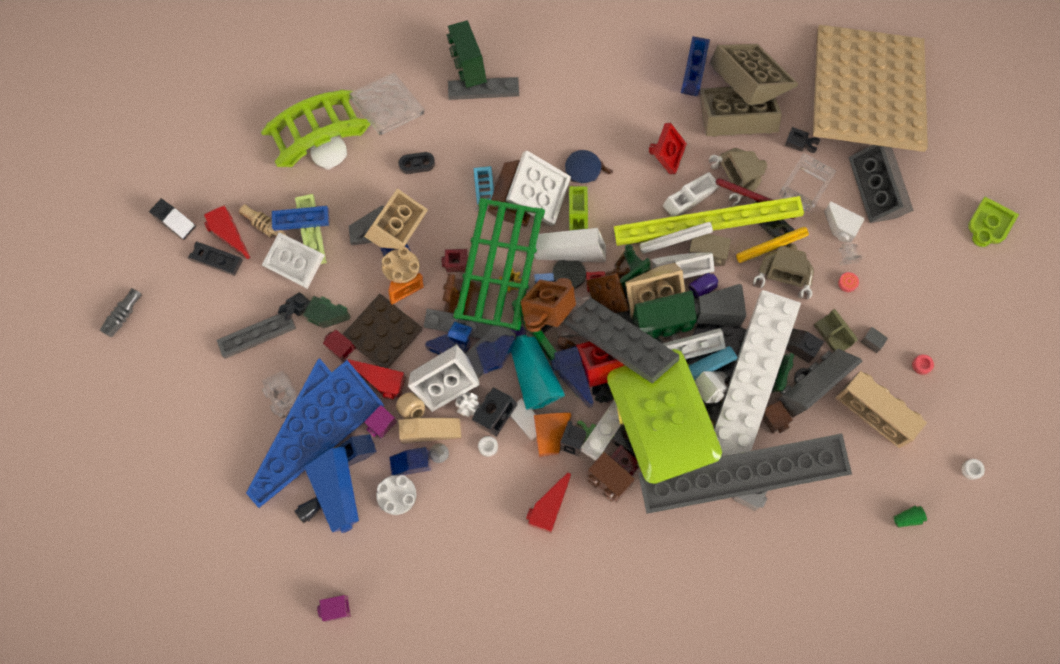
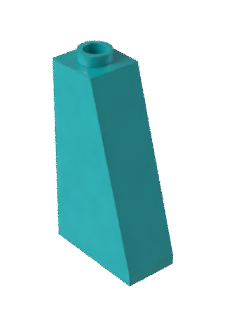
[509,335,565,410]

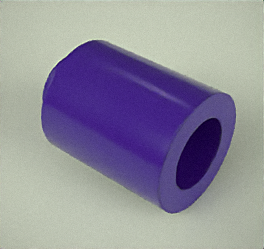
[688,273,718,299]

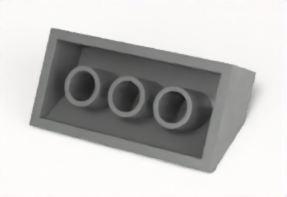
[849,145,914,223]
[777,349,863,418]

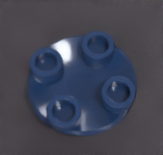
[565,150,601,183]

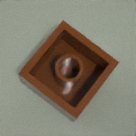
[587,452,635,503]

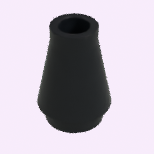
[294,496,321,524]

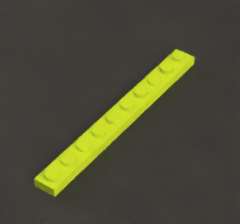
[614,196,804,246]

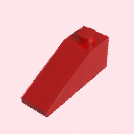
[204,205,251,259]
[348,359,406,400]
[526,472,571,533]

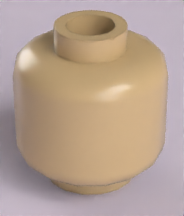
[396,392,425,419]

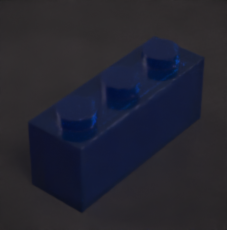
[681,36,710,97]

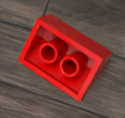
[576,341,625,387]

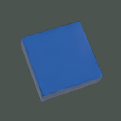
[448,322,472,343]

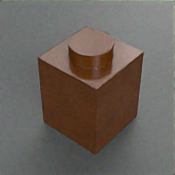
[762,400,793,434]

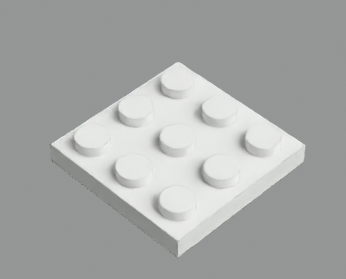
[506,151,571,226]

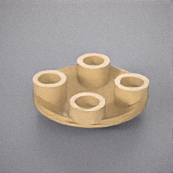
[381,247,420,283]

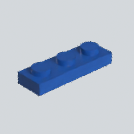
[272,206,330,231]

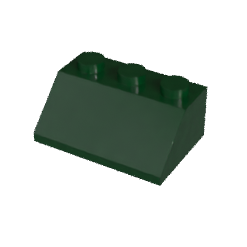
[632,290,697,339]

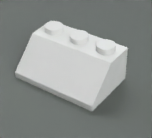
[408,345,479,412]

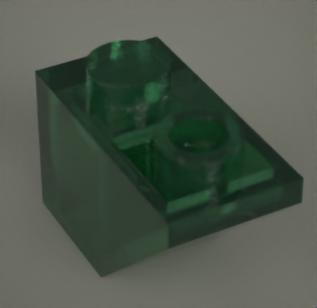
[303,296,351,329]

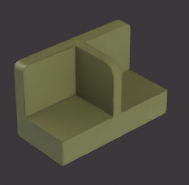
[813,309,858,352]

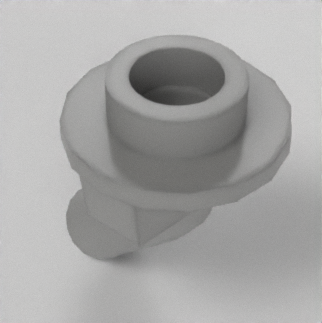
[429,443,449,463]

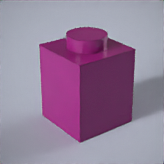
[364,405,397,439]
[317,595,351,622]

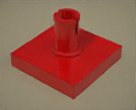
[649,123,687,174]

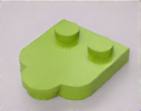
[968,197,1019,247]

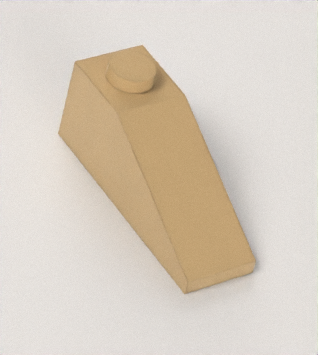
[399,418,461,444]

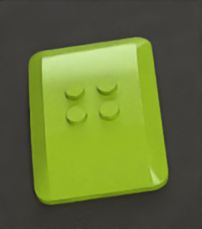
[607,349,722,484]

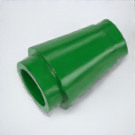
[893,505,927,528]

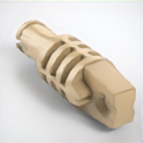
[239,204,286,238]

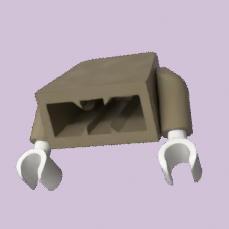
[709,148,767,207]
[753,243,814,299]

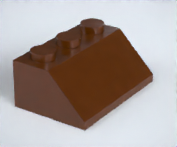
[487,160,531,227]

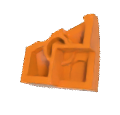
[534,413,571,457]

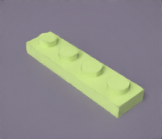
[295,194,327,264]

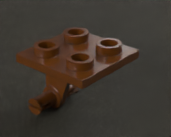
[586,267,630,313]
[442,274,482,317]

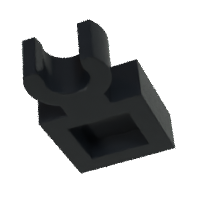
[785,127,820,153]
[278,292,313,320]

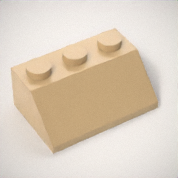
[364,188,428,249]

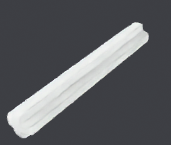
[640,222,713,253]

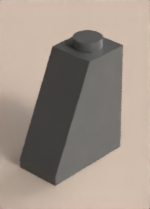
[695,284,746,327]

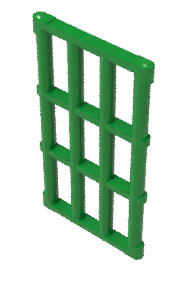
[453,198,545,331]

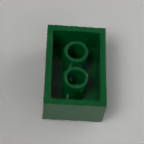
[446,20,487,88]

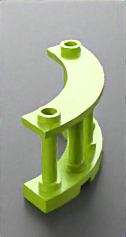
[261,89,371,167]

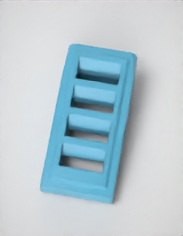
[473,166,494,205]

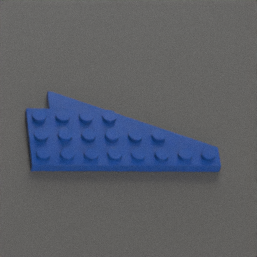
[246,358,384,508]

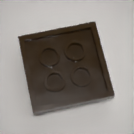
[342,293,423,368]

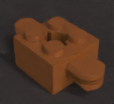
[521,278,576,332]

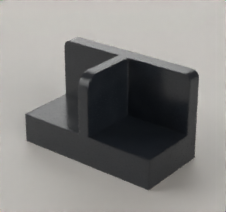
[560,421,586,457]

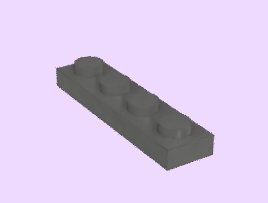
[448,77,519,100]
[424,308,493,338]
[217,312,296,359]

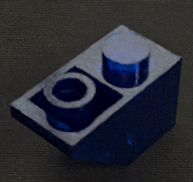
[476,335,515,374]

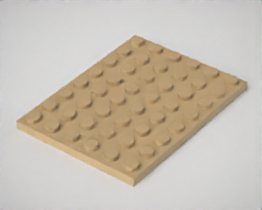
[813,25,928,152]

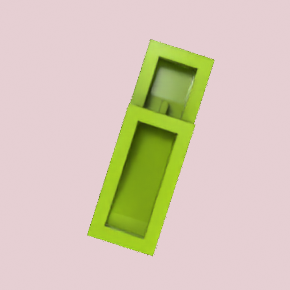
[569,186,588,231]

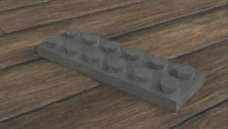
[564,298,679,383]

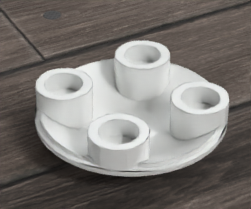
[311,136,347,170]
[376,475,416,515]

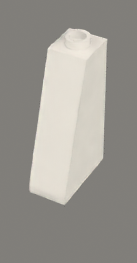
[534,228,606,262]

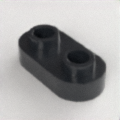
[398,152,435,174]

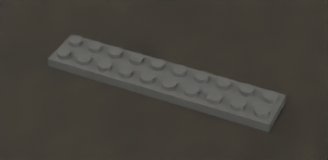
[638,433,852,514]

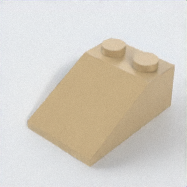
[625,263,685,318]

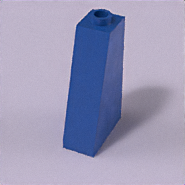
[304,447,359,533]

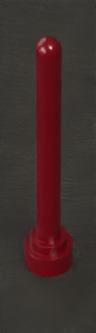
[715,178,796,220]

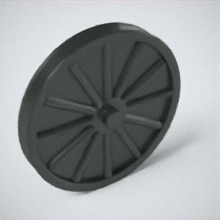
[552,260,586,289]

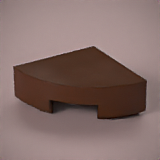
[557,336,577,354]

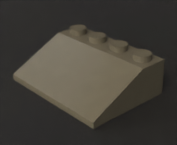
[709,44,798,105]
[699,87,782,137]

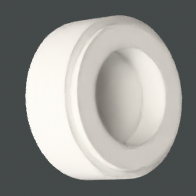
[478,436,498,457]
[962,459,985,480]

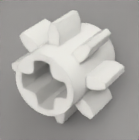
[455,392,480,417]

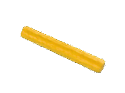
[736,227,809,263]

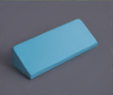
[688,346,738,380]

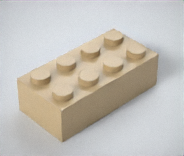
[835,371,927,448]

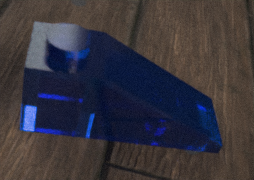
[551,347,594,408]

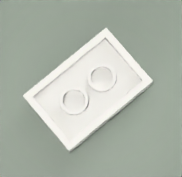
[262,232,325,289]

